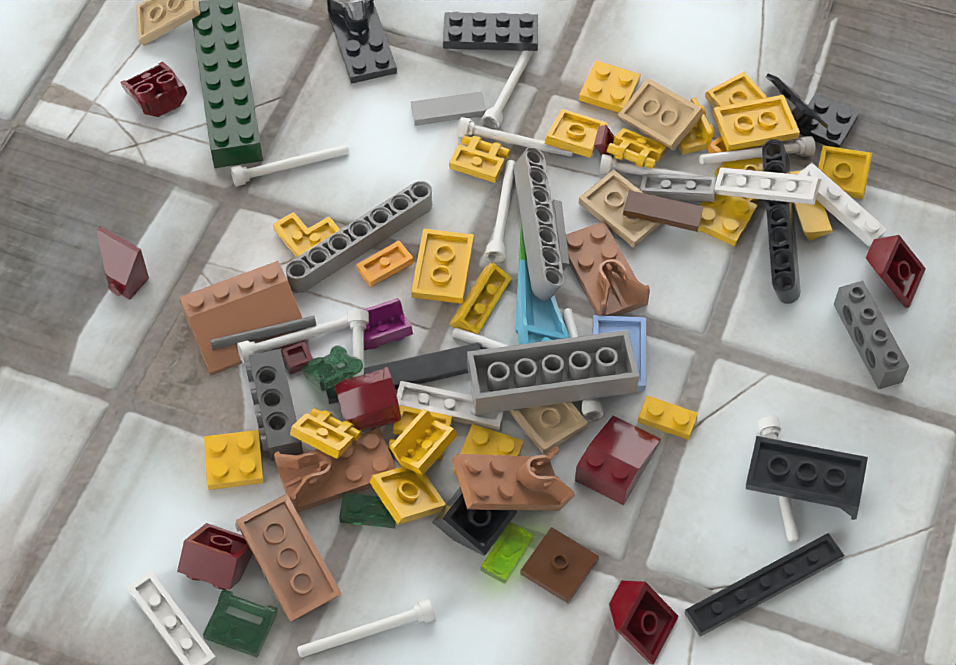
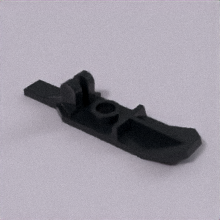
[765,73,829,128]

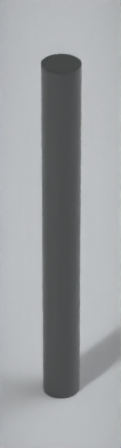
[210,316,316,350]

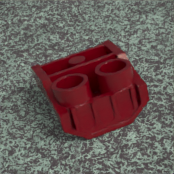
[120,61,187,117]
[334,367,401,432]

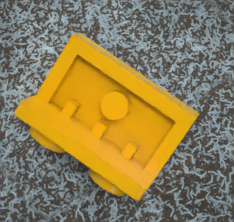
[678,97,715,155]
[390,409,458,475]

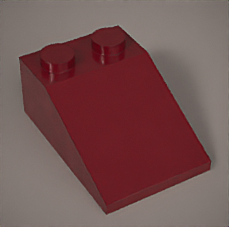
[575,415,661,505]

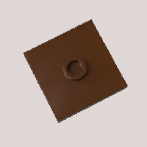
[520,527,599,604]

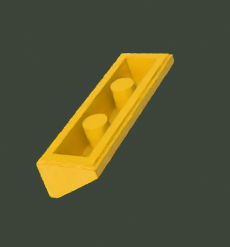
[791,170,833,241]
[449,262,512,335]

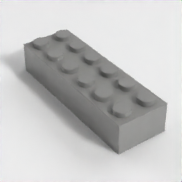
[467,330,639,415]

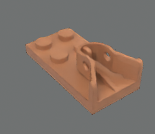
[566,221,650,316]
[274,428,396,513]
[452,446,575,511]
[235,494,342,623]

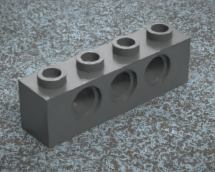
[833,280,909,390]
[246,349,303,461]

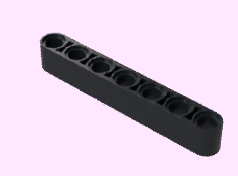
[762,139,801,304]

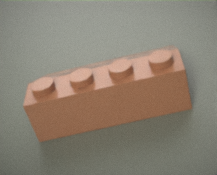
[179,261,307,375]

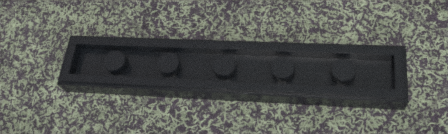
[323,343,481,404]
[684,533,845,637]

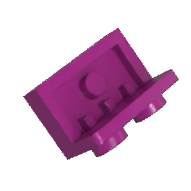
[363,298,413,351]

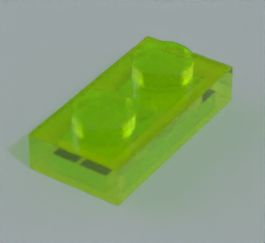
[481,522,534,584]

